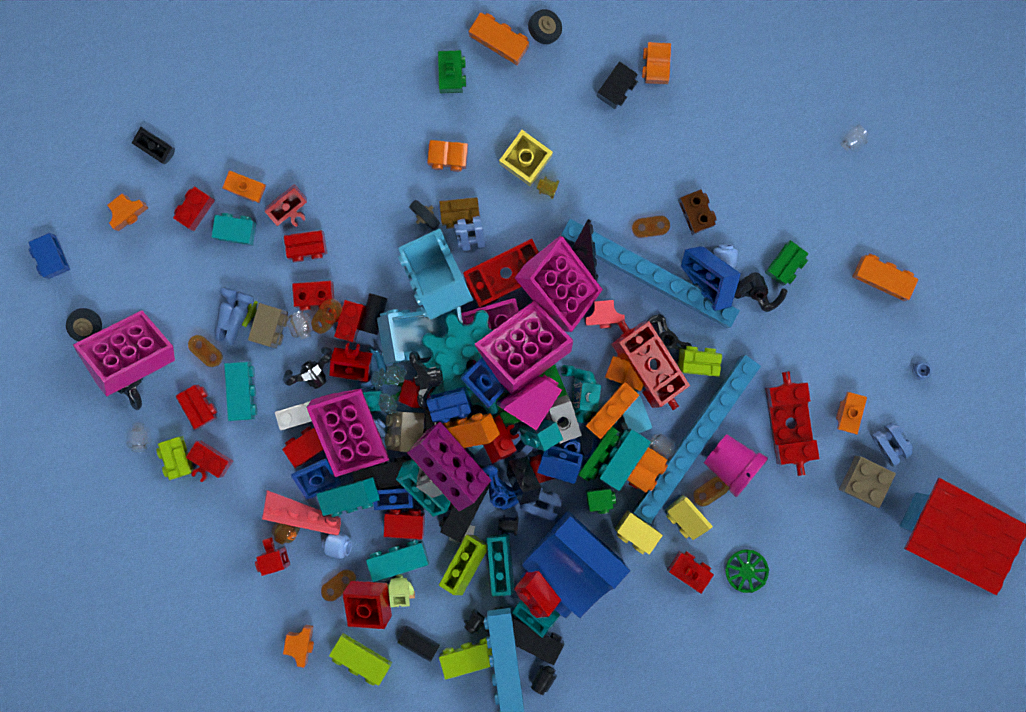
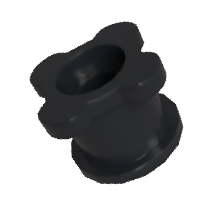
[498,515,519,536]
[464,609,485,634]

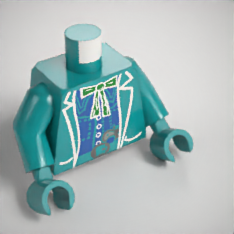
[561,365,601,423]

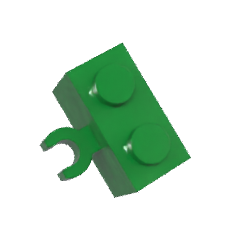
[438,50,466,93]

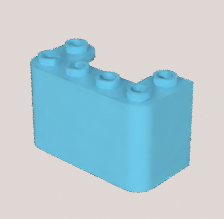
[398,229,473,320]
[377,307,463,365]

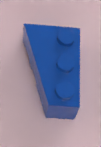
[681,246,741,311]

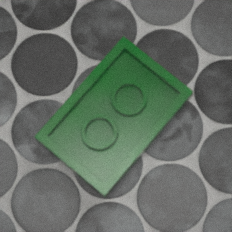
[579,427,622,482]

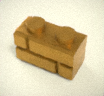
[439,197,480,229]

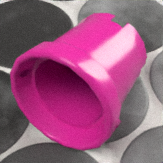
[704,434,768,497]

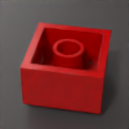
[343,581,392,629]

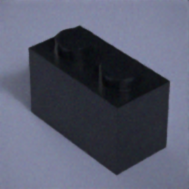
[596,61,638,109]
[506,456,541,505]

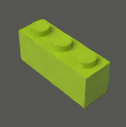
[439,535,488,595]
[329,633,392,686]
[439,637,492,680]

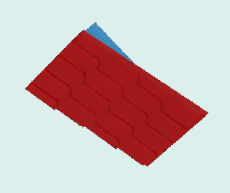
[899,478,1026,596]

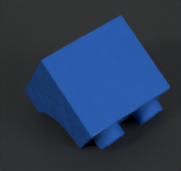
[520,510,631,618]

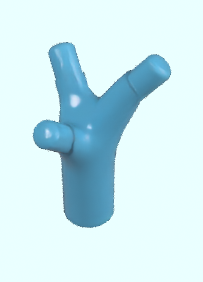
[368,347,387,374]

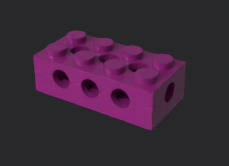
[407,422,491,511]

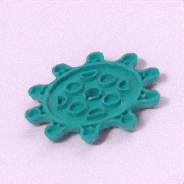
[416,310,509,419]

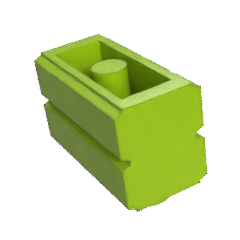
[678,346,722,377]
[156,436,194,480]

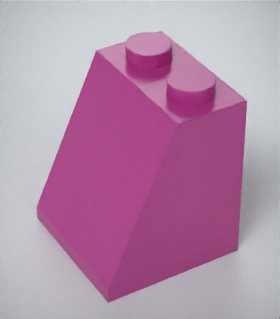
[495,375,562,430]

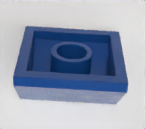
[460,357,506,408]
[291,458,342,500]

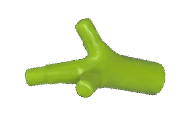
[242,301,258,327]

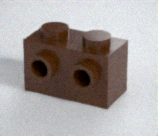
[678,189,717,235]

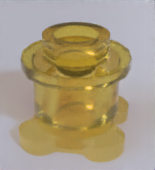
[537,176,560,200]

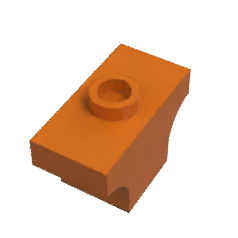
[222,170,266,203]
[107,193,148,231]
[836,392,867,434]
[283,625,314,668]

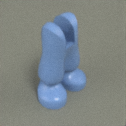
[215,287,255,346]

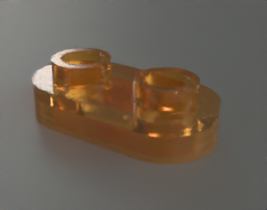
[632,216,670,238]
[311,299,342,334]
[188,335,223,367]
[693,476,729,506]
[321,569,356,601]

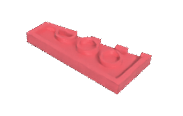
[262,490,341,535]

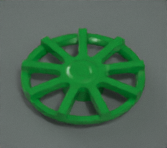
[725,549,769,593]

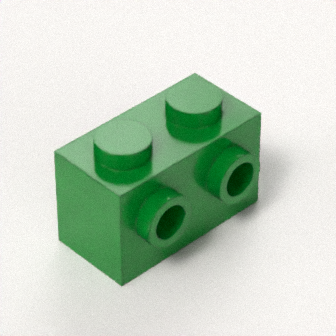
[586,487,616,514]

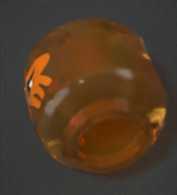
[271,522,300,544]

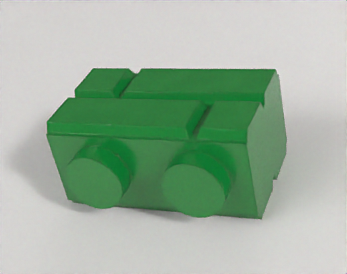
[765,240,808,286]

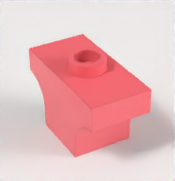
[585,300,625,329]

